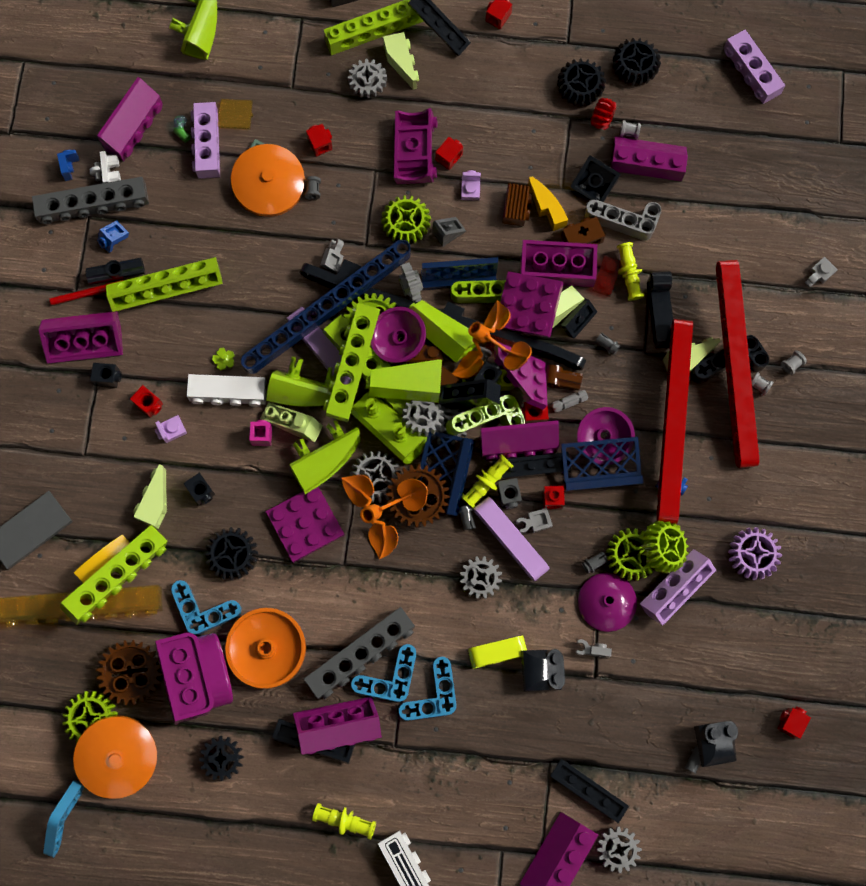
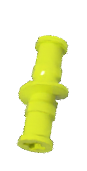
[617,242,644,301]
[461,454,514,508]
[312,803,376,840]

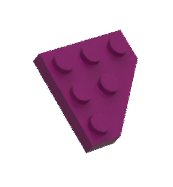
[494,342,548,410]

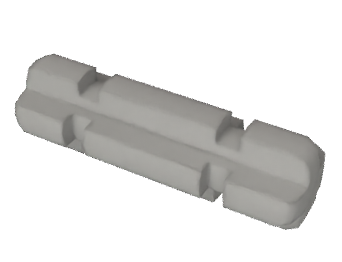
[552,390,588,412]

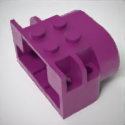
[155,633,233,725]

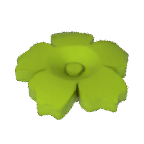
[212,348,235,370]

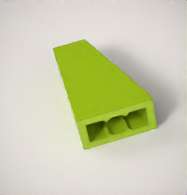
[409,300,479,363]
[366,360,442,403]

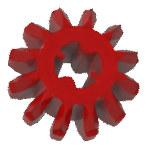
[591,98,616,130]

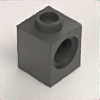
[497,478,522,509]

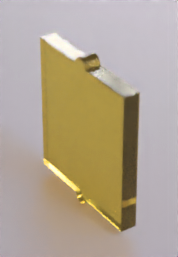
[218,99,253,129]

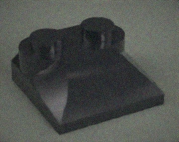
[570,155,621,202]
[521,649,565,691]
[694,720,738,767]

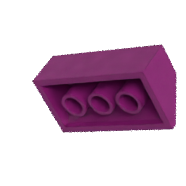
[97,77,163,162]
[610,136,688,182]
[520,240,598,287]
[39,311,123,363]
[479,420,559,462]
[293,696,382,755]
[519,812,598,886]

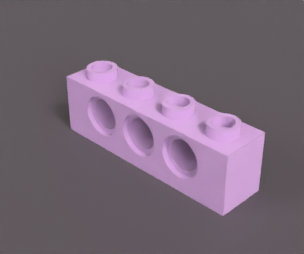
[724,30,786,104]
[191,102,220,178]
[640,549,716,626]

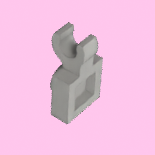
[320,239,344,273]
[805,257,838,287]
[576,639,612,658]

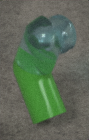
[174,115,191,143]

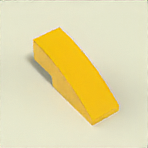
[527,177,568,231]
[74,535,130,583]

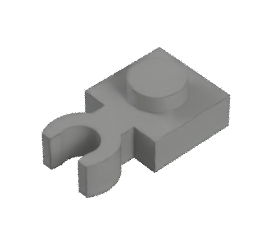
[516,508,553,534]

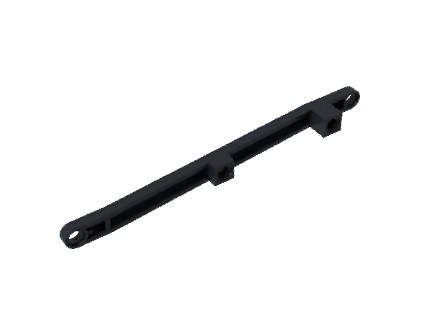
[299,259,586,371]

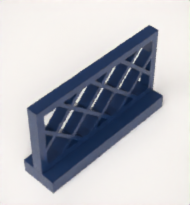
[421,257,498,290]
[417,432,475,516]
[561,437,643,491]

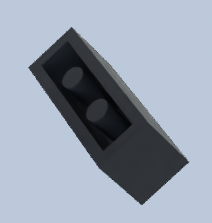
[438,379,501,410]

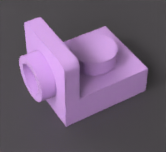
[461,170,481,200]
[155,415,187,443]

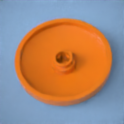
[231,144,305,217]
[225,608,306,689]
[73,715,157,799]

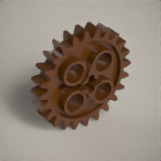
[386,464,450,527]
[96,640,163,706]

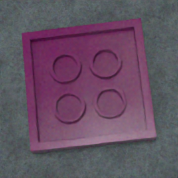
[500,271,564,338]
[266,486,345,563]

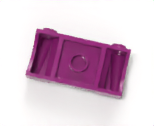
[394,108,438,184]

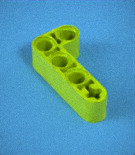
[451,280,506,303]
[445,395,525,436]

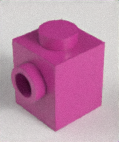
[249,420,272,446]

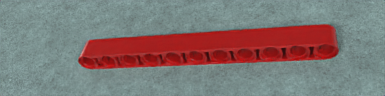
[716,260,760,468]
[656,319,693,524]

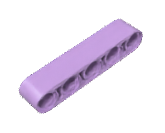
[286,307,351,385]
[473,496,550,582]

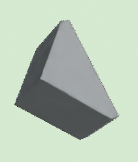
[432,217,466,247]

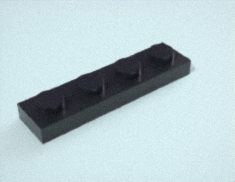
[407,0,471,56]
[492,452,571,480]
[272,719,355,764]
[550,759,629,823]

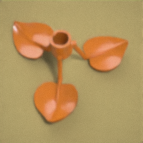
[452,300,532,379]
[342,474,428,559]

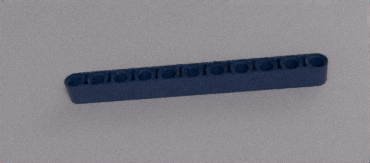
[241,240,411,374]

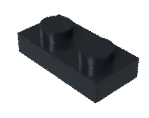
[561,298,597,339]

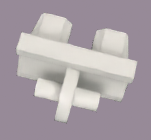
[89,151,121,183]

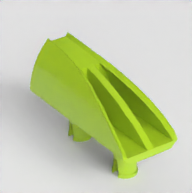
[169,0,217,60]
[266,357,345,407]
[351,391,427,464]
[289,420,360,494]

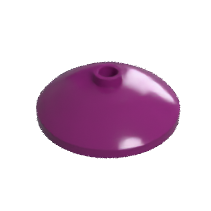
[371,307,426,363]
[577,407,635,465]
[578,573,637,632]

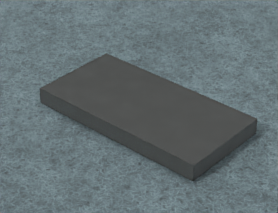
[0,491,73,570]

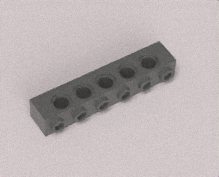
[32,177,149,224]
[304,607,415,700]

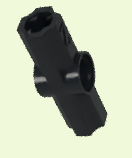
[85,258,145,285]

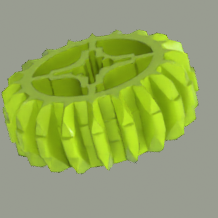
[381,195,431,243]
[641,521,689,573]
[606,528,653,581]
[62,691,118,744]

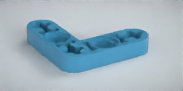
[171,580,242,635]
[351,644,416,702]
[399,657,456,721]
[43,780,84,858]

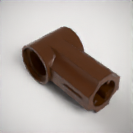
[546,365,583,391]

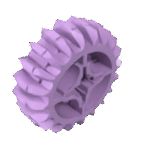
[728,527,782,580]

